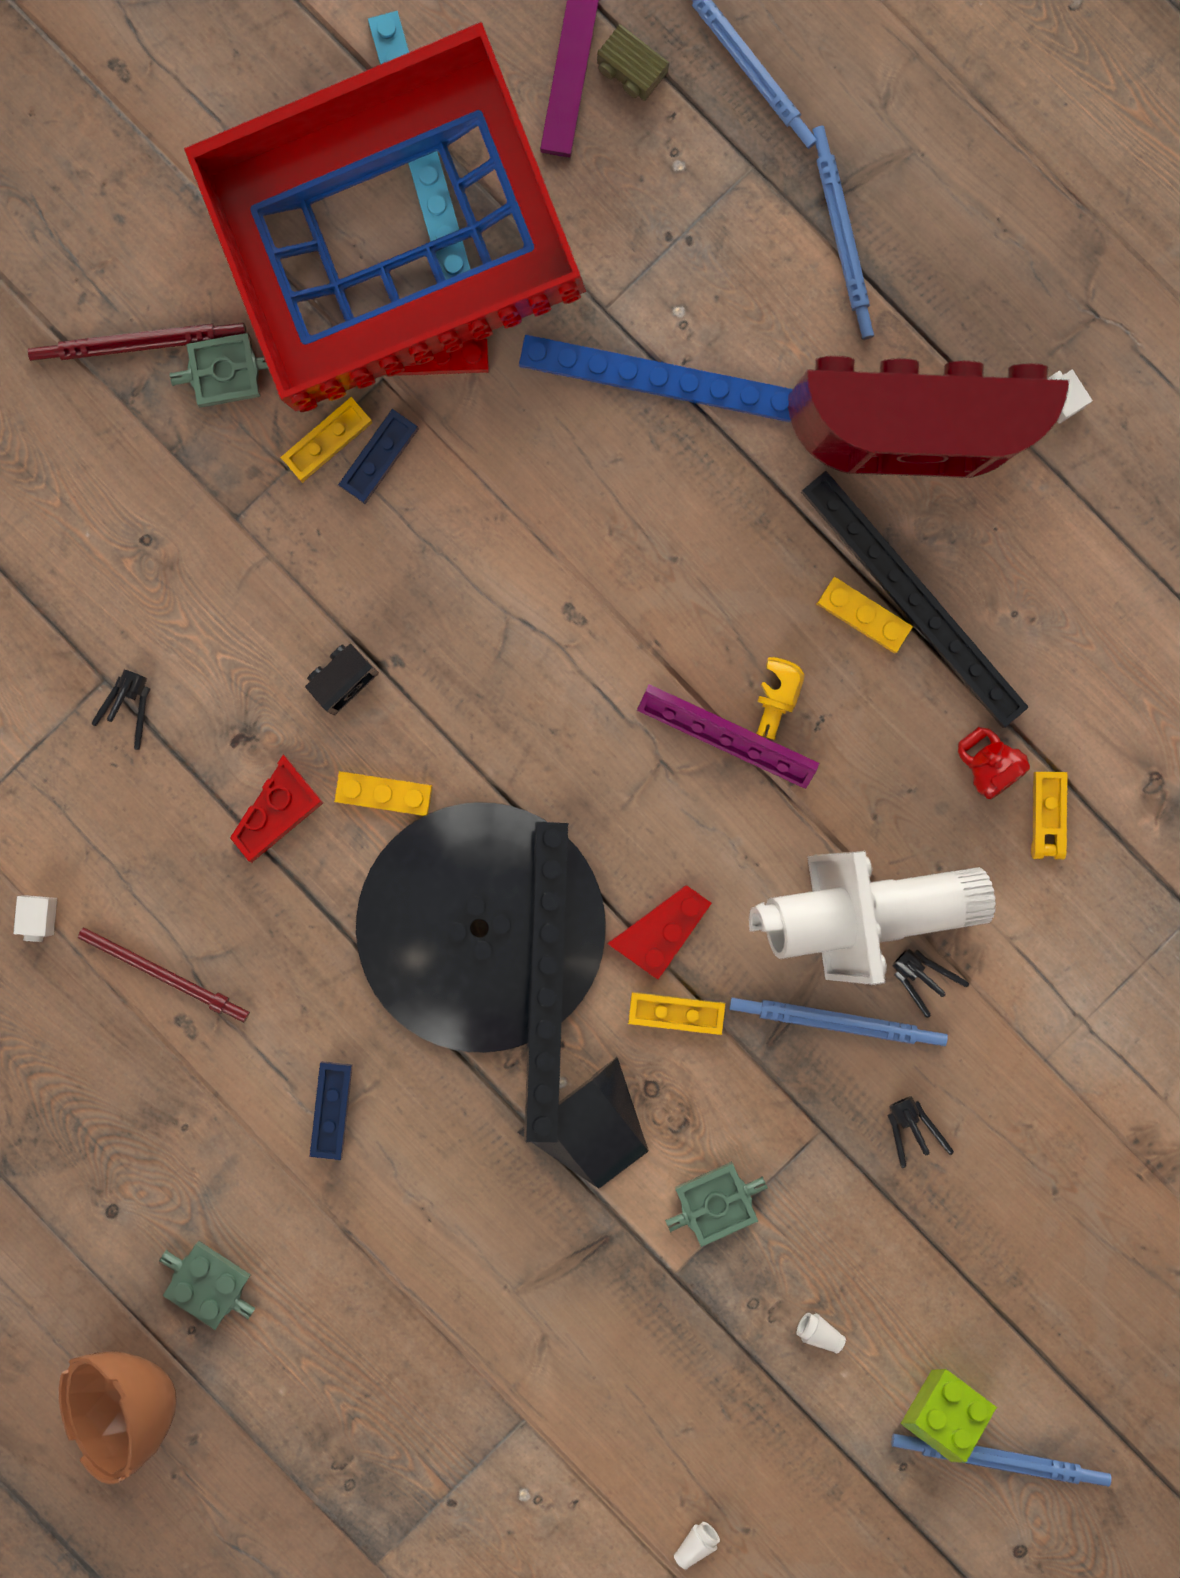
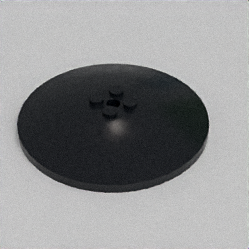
[356,802,606,1053]

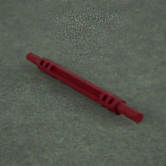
[28,323,246,361]

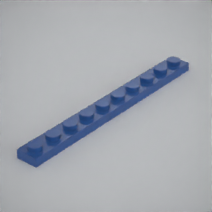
[519,334,793,422]

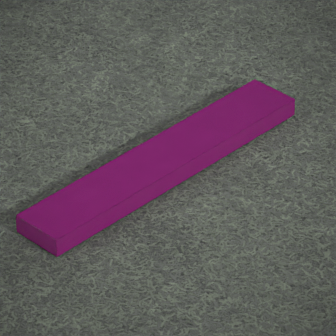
[540,0,599,158]
[637,684,820,789]

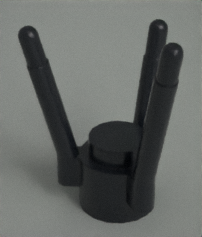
[92,669,150,750]
[892,948,969,1018]
[887,1096,954,1168]

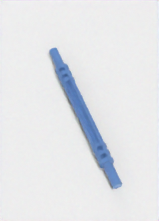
[692,0,817,149]
[812,126,874,340]
[729,997,948,1046]
[891,1433,1111,1487]

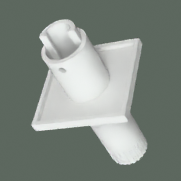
[749,851,996,985]

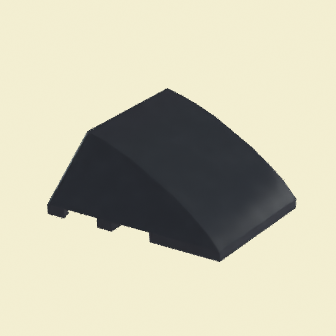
[518,1057,649,1189]

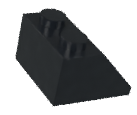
[305,643,379,716]

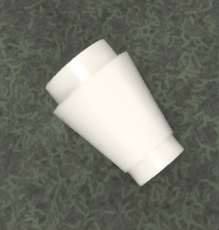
[797,1313,846,1354]
[674,1522,720,1570]

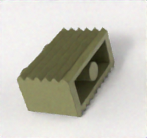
[597,25,669,101]

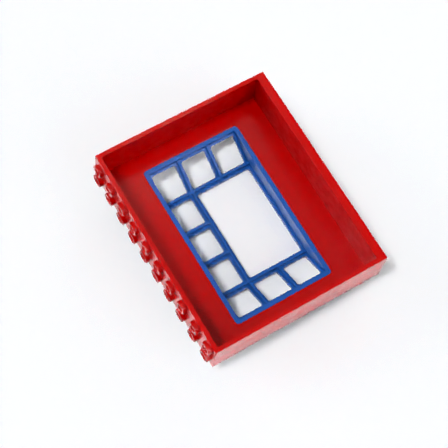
[184,21,586,413]

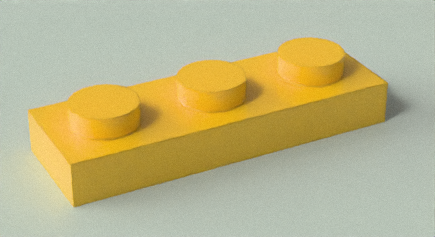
[280,397,373,483]
[817,577,913,654]
[334,771,432,816]
[628,992,725,1035]

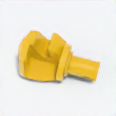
[756,657,805,740]

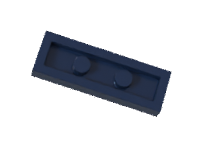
[338,409,419,504]
[309,1061,353,1160]

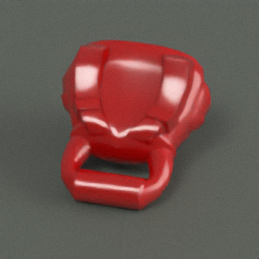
[958,727,1030,799]

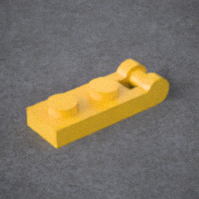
[1031,772,1068,860]

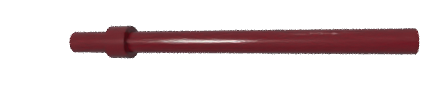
[78,927,250,1023]

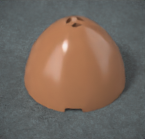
[59,1351,176,1484]

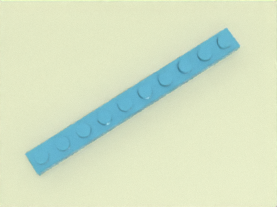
[368,11,471,280]

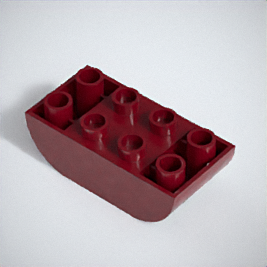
[788,356,1069,478]

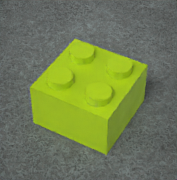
[900,1369,997,1462]

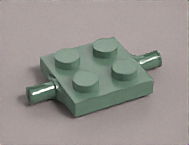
[170,333,268,408]
[665,1161,768,1247]
[159,1241,255,1330]

